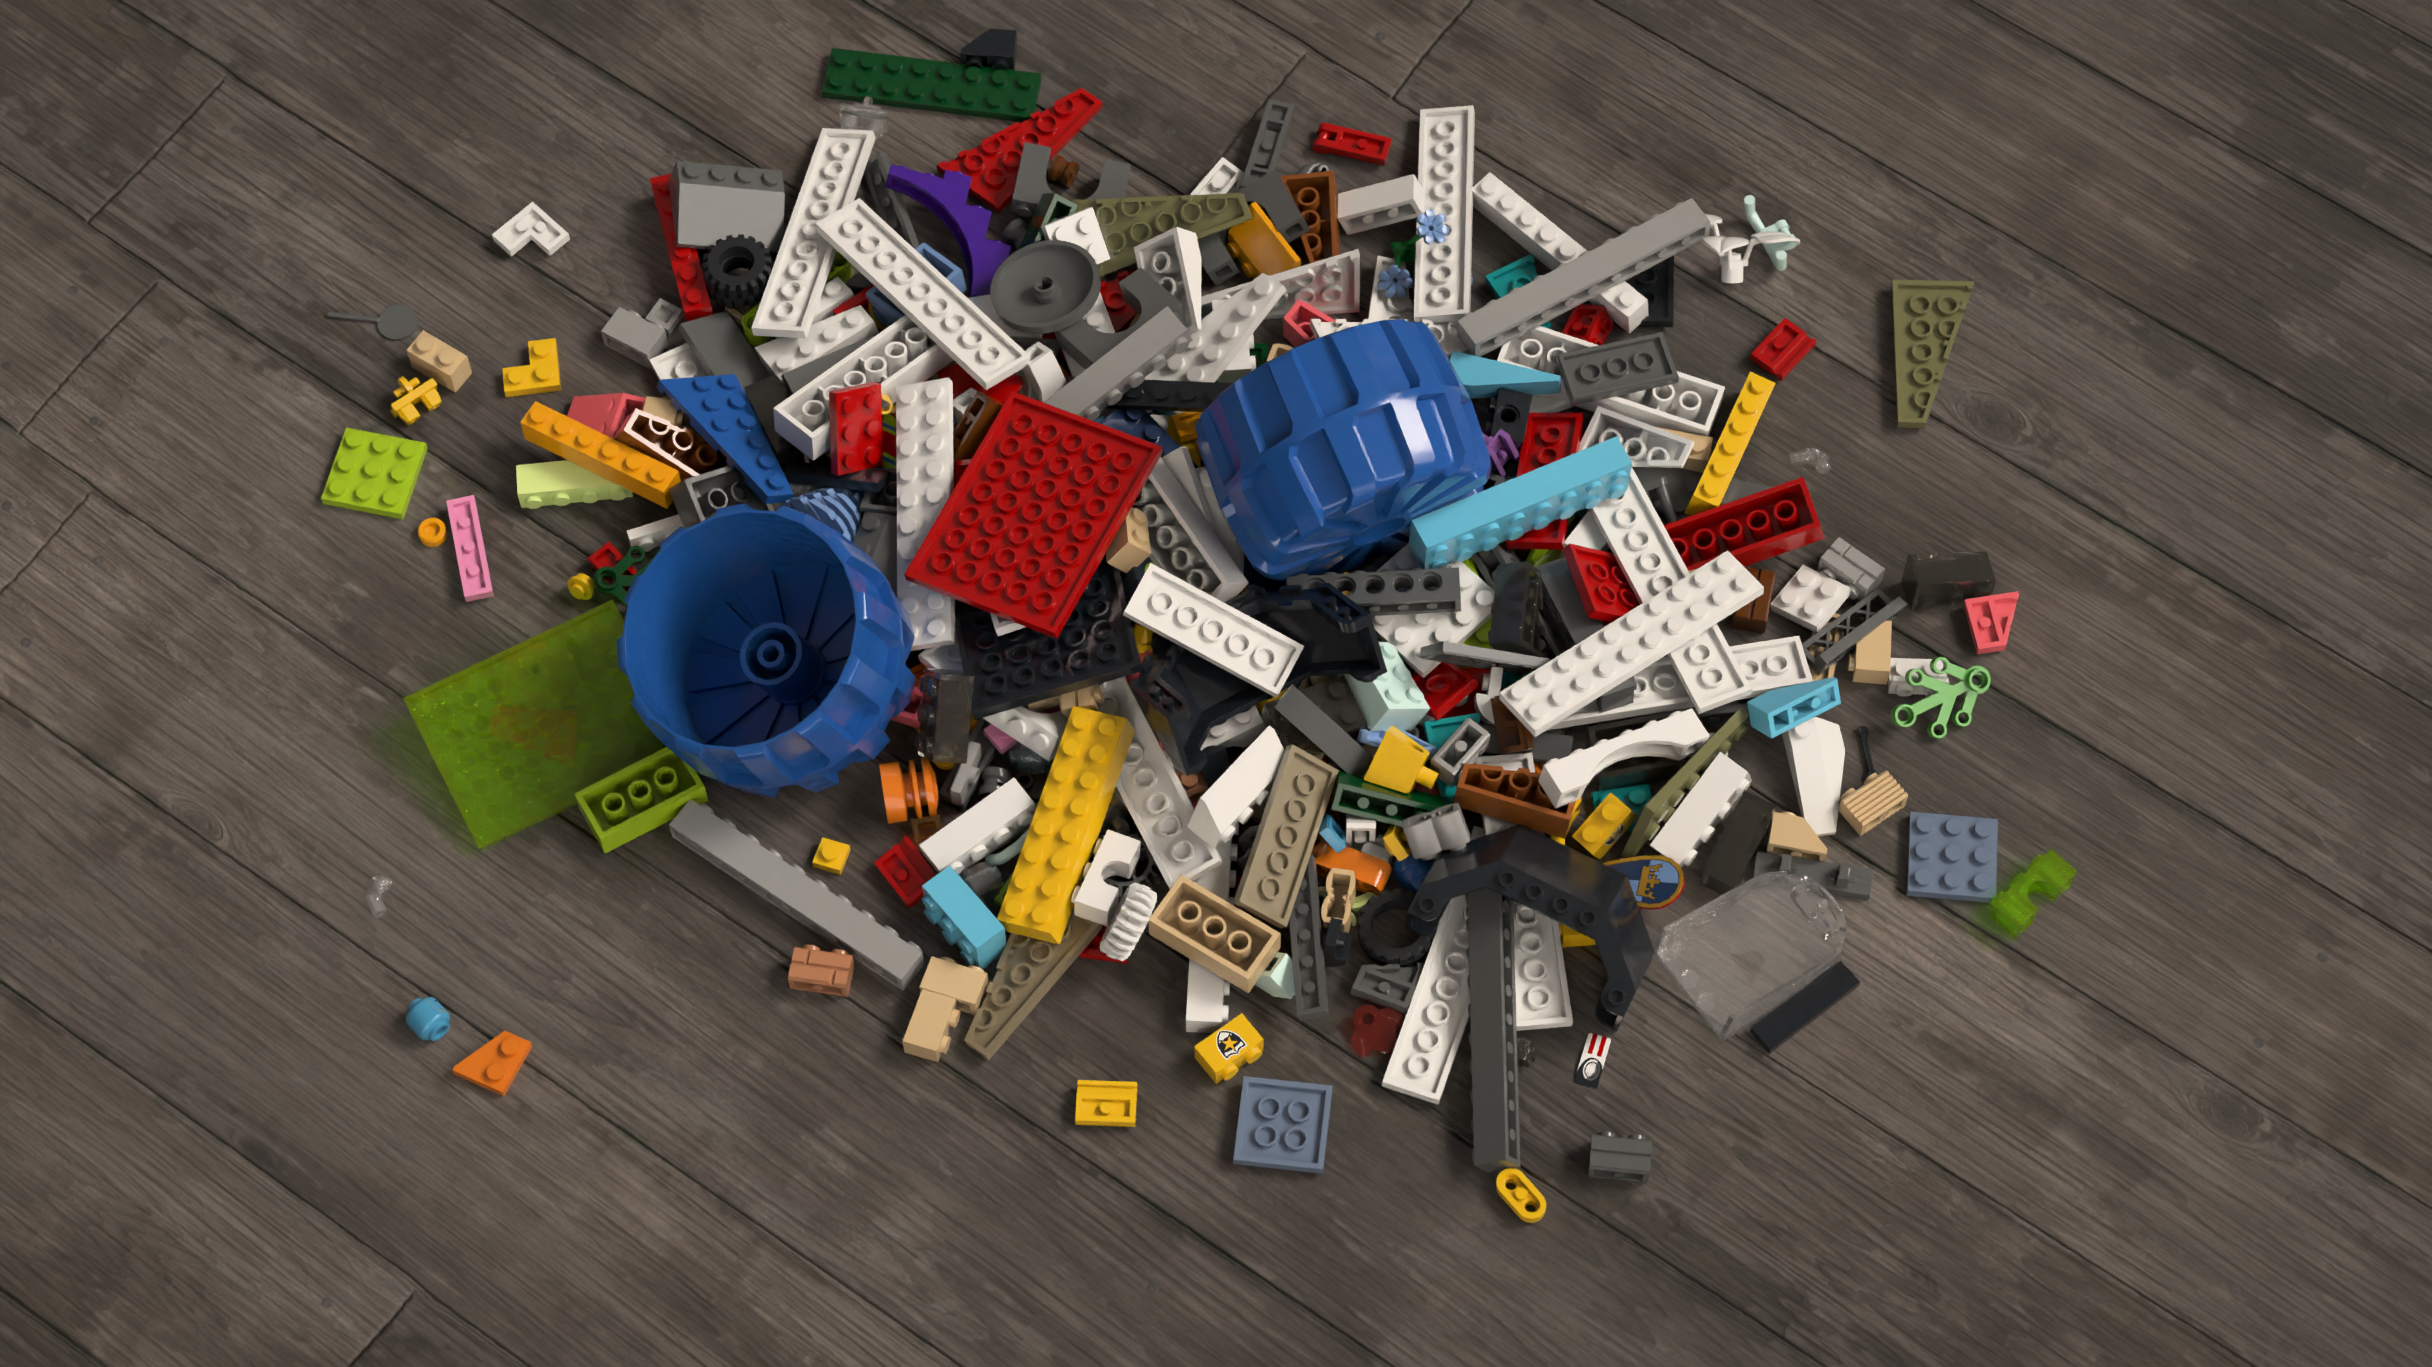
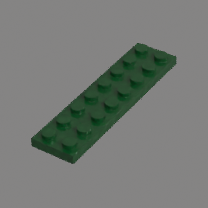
[822,48,1042,122]

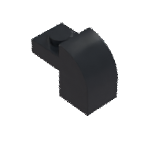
[1322,917,1353,967]

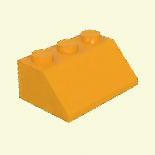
[1227,202,1301,279]

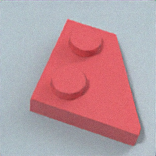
[1963,591,2019,654]

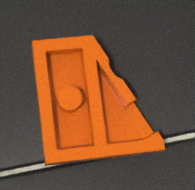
[452,1031,533,1096]

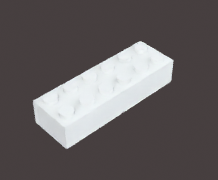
[1132,457,1249,603]

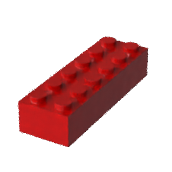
[1664,476,1825,571]

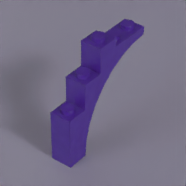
[885,164,1011,298]

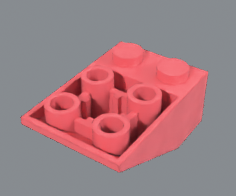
[567,393,646,439]

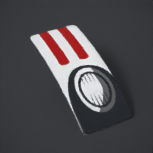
[1574,1033,1611,1089]

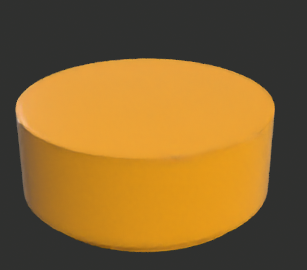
[418,518,447,547]

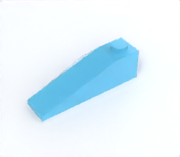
[1450,351,1561,398]

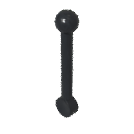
[1857,726,1878,777]

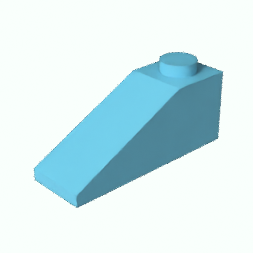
[1747,677,1841,738]

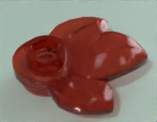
[1352,1005,1405,1058]

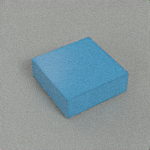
[1319,814,1346,853]

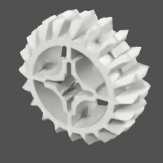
[1100,882,1157,961]

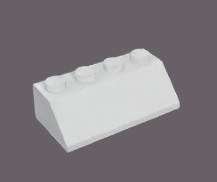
[1187,725,1284,848]

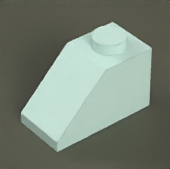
[1255,952,1295,999]

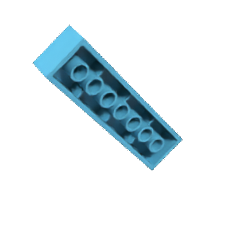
[1409,436,1633,569]

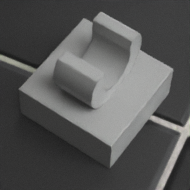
[1361,834,1392,865]

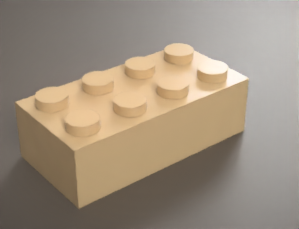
[1148,875,1281,993]

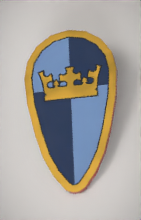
[1602,856,1684,910]

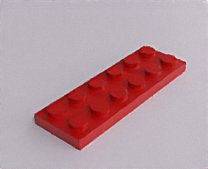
[1506,412,1583,550]

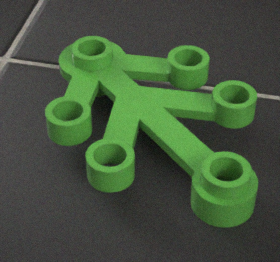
[1891,657,1991,738]

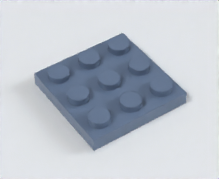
[1906,812,1998,903]
[1233,1076,1333,1174]

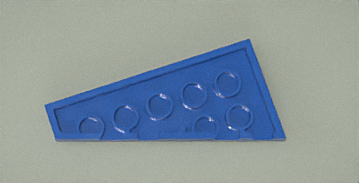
[656,374,794,504]

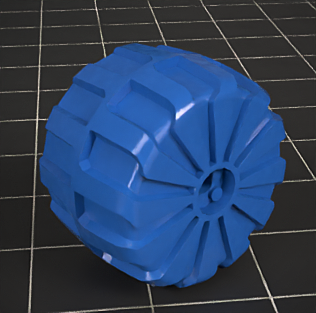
[1195,319,1492,583]
[616,503,916,798]

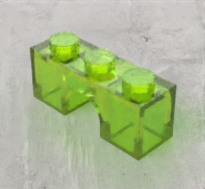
[1989,849,2078,940]

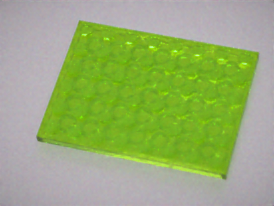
[403,600,666,851]

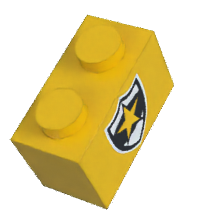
[1572,792,1638,860]
[1194,1013,1264,1084]

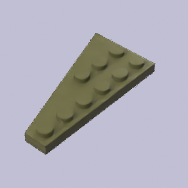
[1071,193,1253,277]
[1891,280,1975,428]
[1621,708,1750,858]

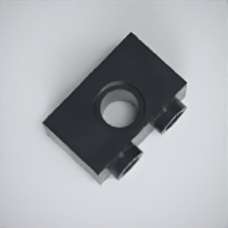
[1483,387,1532,453]

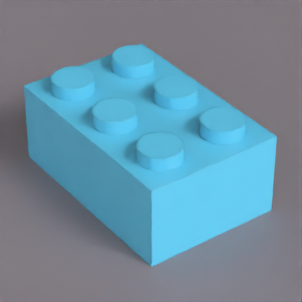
[922,866,1007,970]

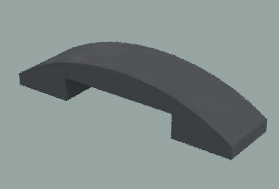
[1273,685,1373,777]

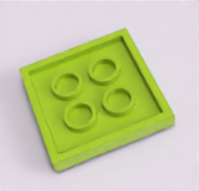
[321,427,428,519]

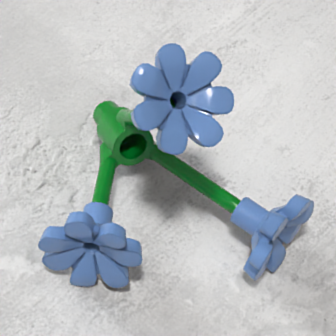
[1377,209,1473,298]

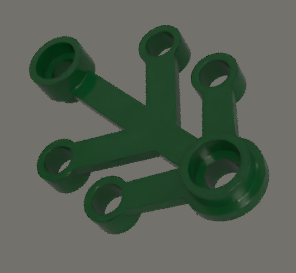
[593,546,661,608]

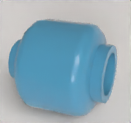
[406,997,450,1041]

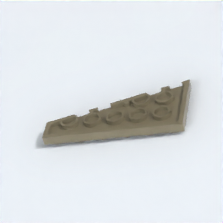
[964,905,1103,1061]

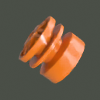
[879,757,939,824]

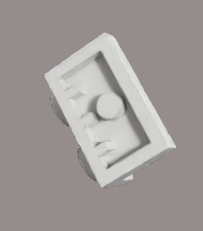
[1888,658,1949,697]

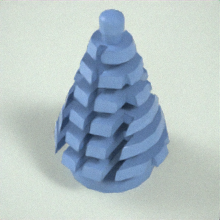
[779,487,865,543]

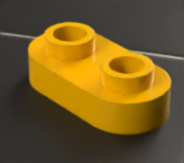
[1496,1168,1546,1223]

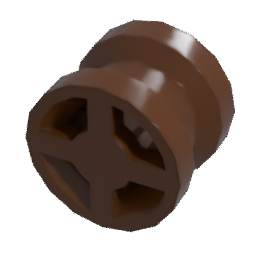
[1048,155,1079,188]

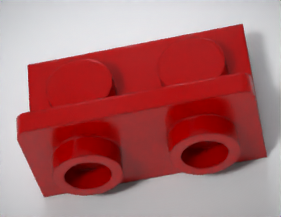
[1562,304,1613,345]

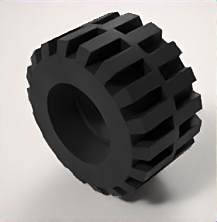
[702,234,773,310]

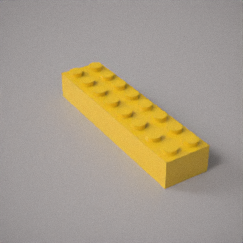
[997,706,1135,945]

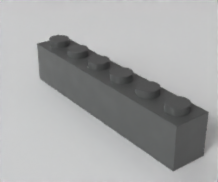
[1535,557,1637,713]

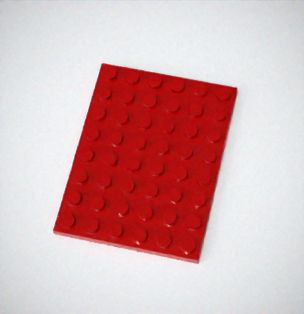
[904,391,1163,639]

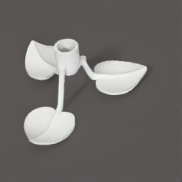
[1702,214,1800,283]

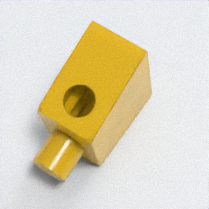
[1363,726,1439,794]

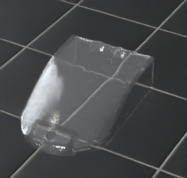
[1653,871,1847,1041]

